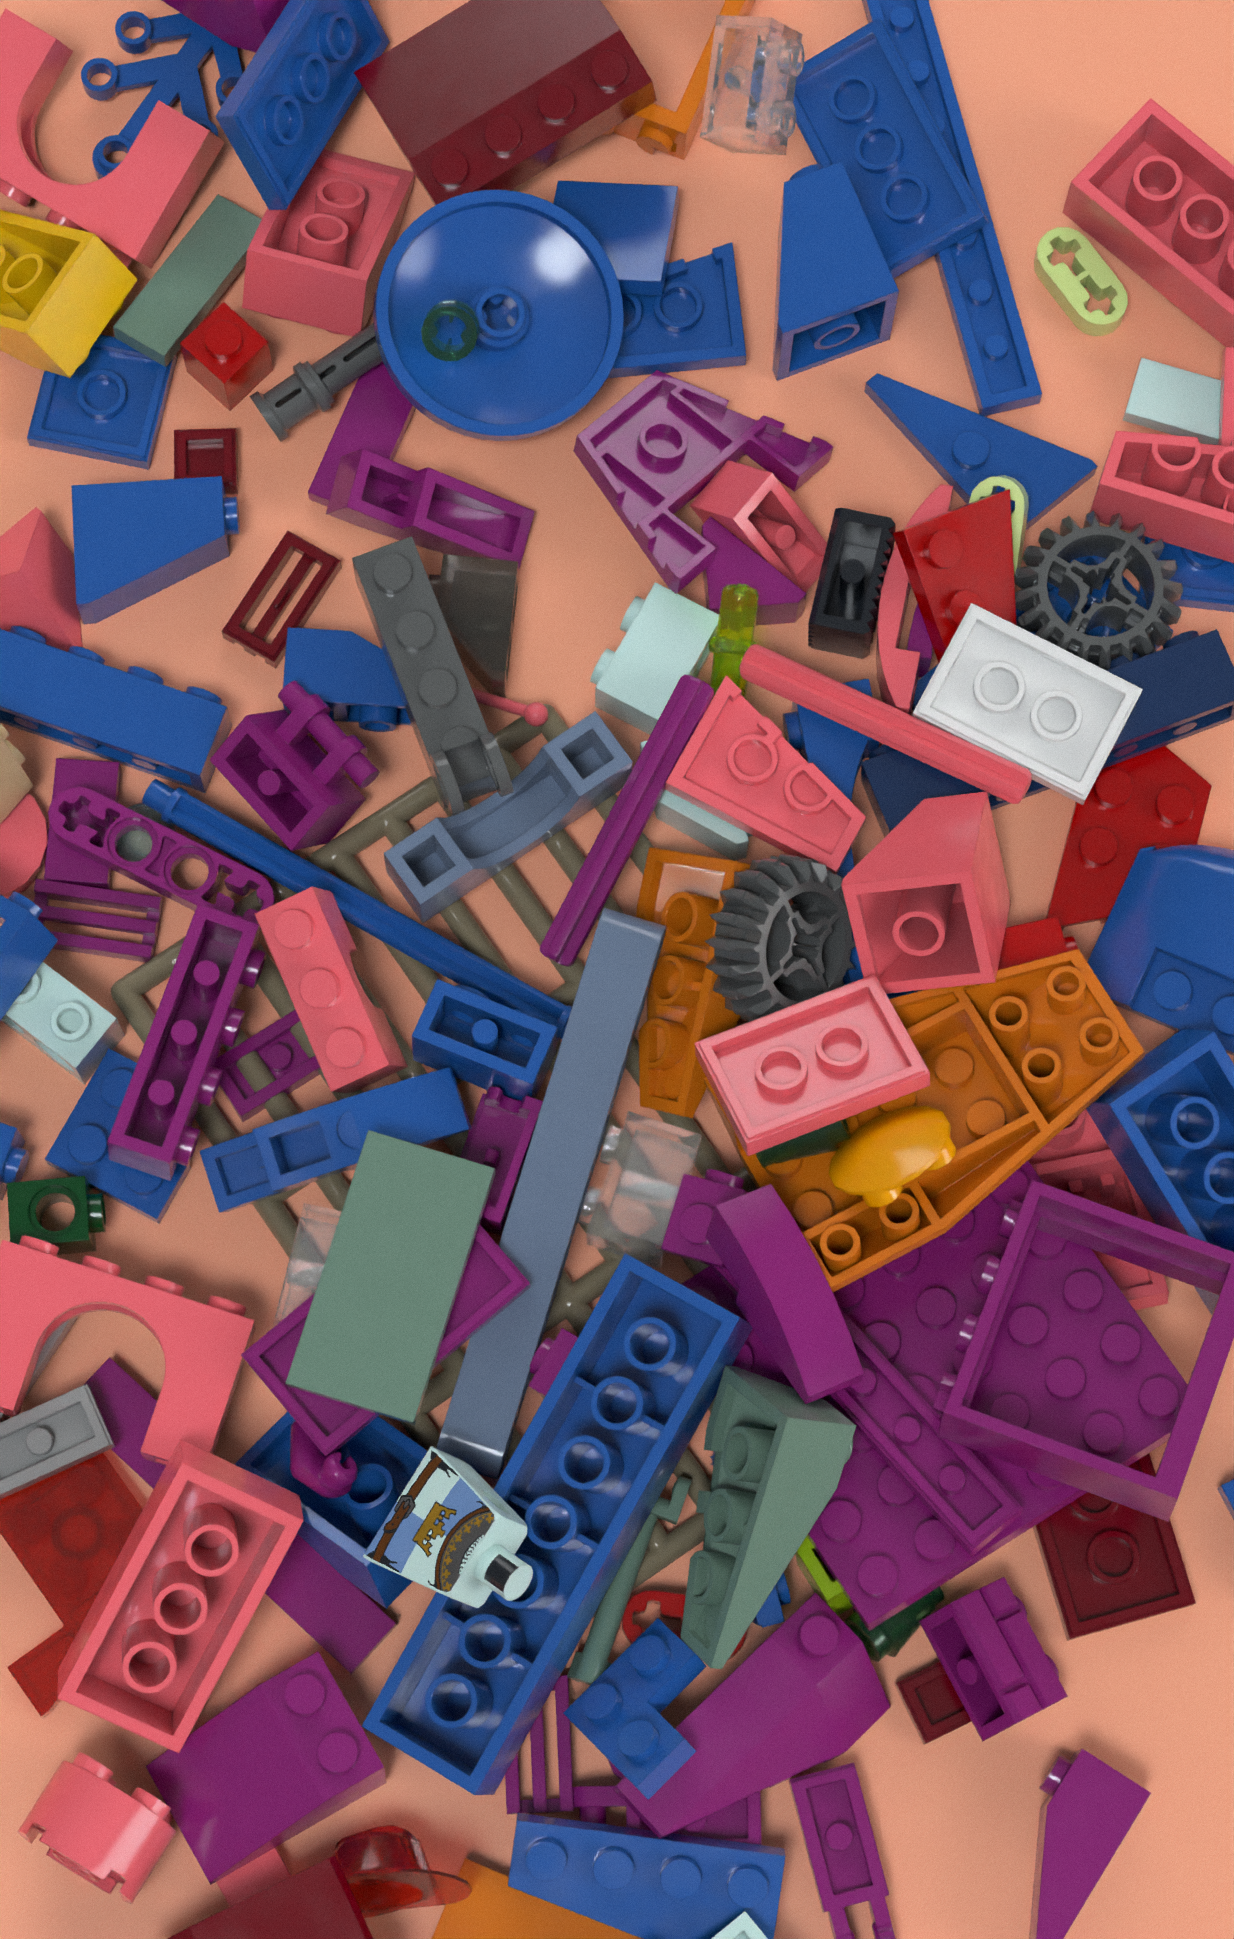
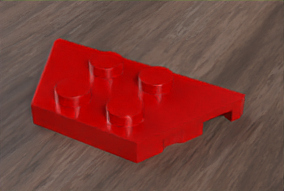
[1045,746,1212,931]

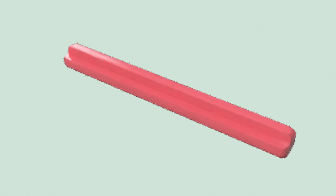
[739,644,1032,804]

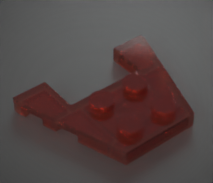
[0,1452,143,1718]

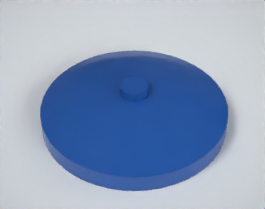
[373,190,624,441]

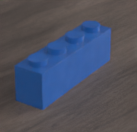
[0,626,232,793]

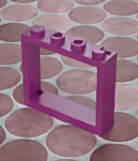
[932,1180,1234,1522]

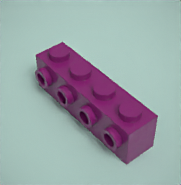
[107,903,267,1181]

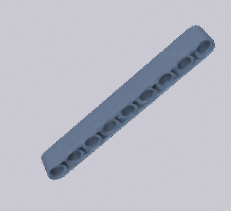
[436,908,667,1480]

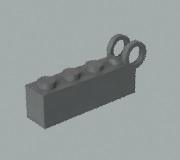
[352,536,514,815]

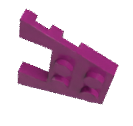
[573,370,833,594]

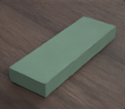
[113,194,262,367]

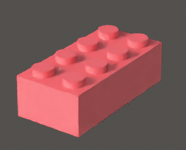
[1062,98,1234,347]
[57,1439,304,1753]

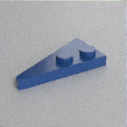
[864,373,1097,530]

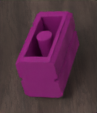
[919,1577,1068,1742]

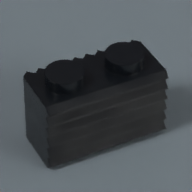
[808,508,896,659]

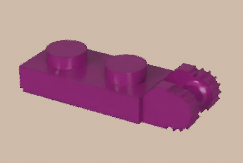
[788,1763,895,1939]

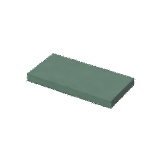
[286,1130,496,1425]

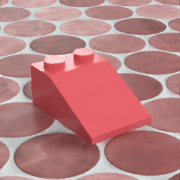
[242,149,415,337]

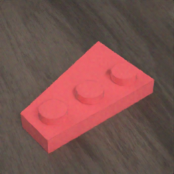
[665,675,866,875]

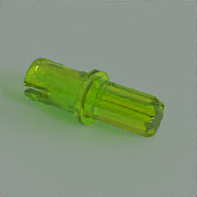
[708,583,759,703]

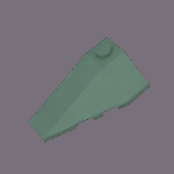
[680,1365,856,1669]

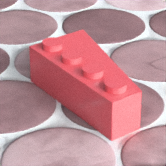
[1089,431,1234,563]

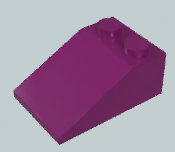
[146,1652,387,1885]

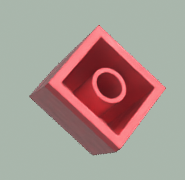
[841,792,1011,994]

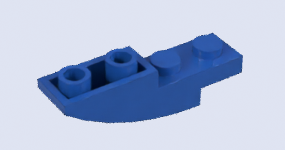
[199,1067,472,1213]

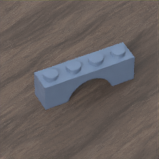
[384,711,633,923]

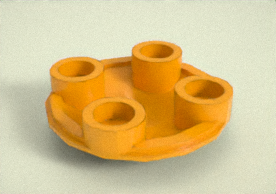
[828,1106,956,1207]

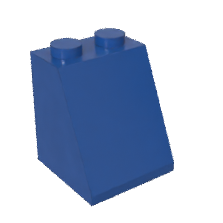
[772,161,899,381]

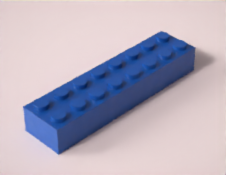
[361,1253,753,1795]

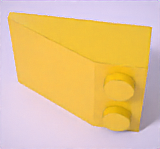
[0,210,138,378]

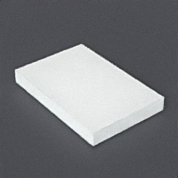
[912,603,1143,805]

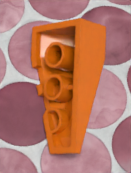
[636,847,750,1118]

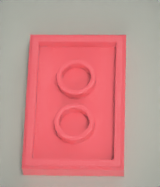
[694,974,930,1156]

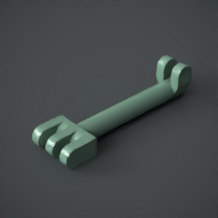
[567,1476,692,1685]

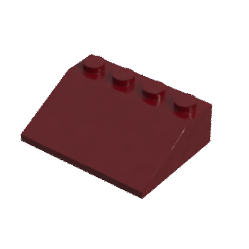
[354,0,657,206]

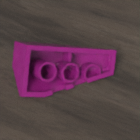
[613,1592,891,1839]

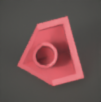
[0,507,83,652]

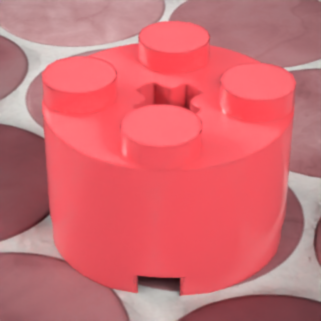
[17,1752,176,1904]

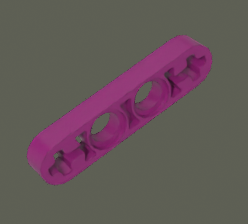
[48,786,276,931]

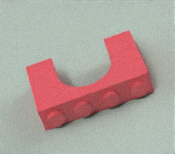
[0,8,225,269]
[0,1236,256,1466]

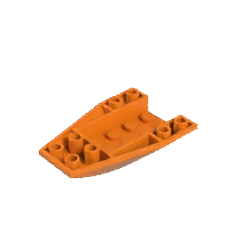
[703,949,1145,1292]

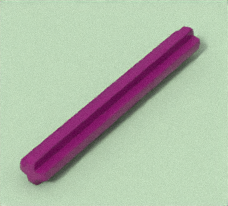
[540,674,714,967]

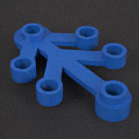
[81,11,243,180]

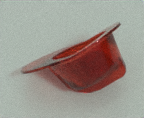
[333,1825,472,1918]

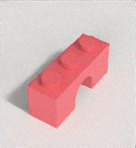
[255,887,408,1094]

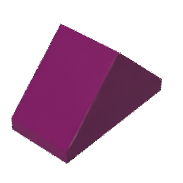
[701,516,806,628]

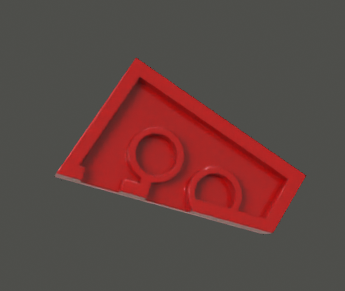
[893,489,1017,663]

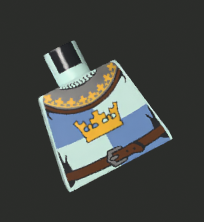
[363,1446,533,1608]

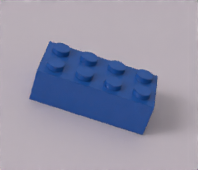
[1086,1028,1234,1315]

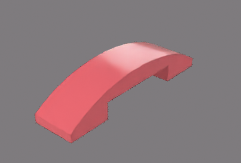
[876,484,953,715]

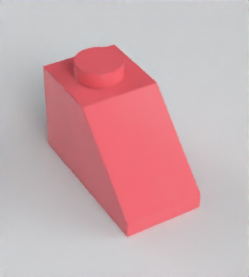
[690,460,827,593]

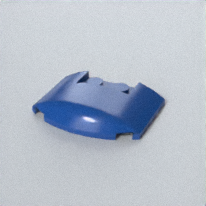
[1087,844,1234,1056]

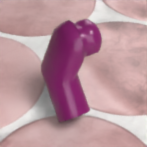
[290,1421,358,1498]

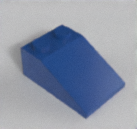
[234,1411,428,1609]

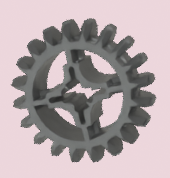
[1014,510,1183,670]
[705,854,856,1022]

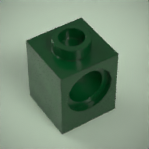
[7,1176,106,1255]

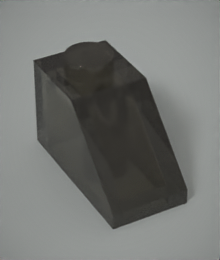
[429,554,519,698]

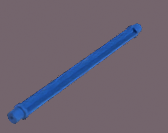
[142,779,572,1042]

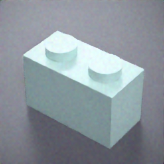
[590,582,722,735]

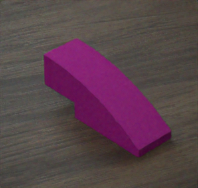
[326,449,535,571]
[705,1184,864,1404]

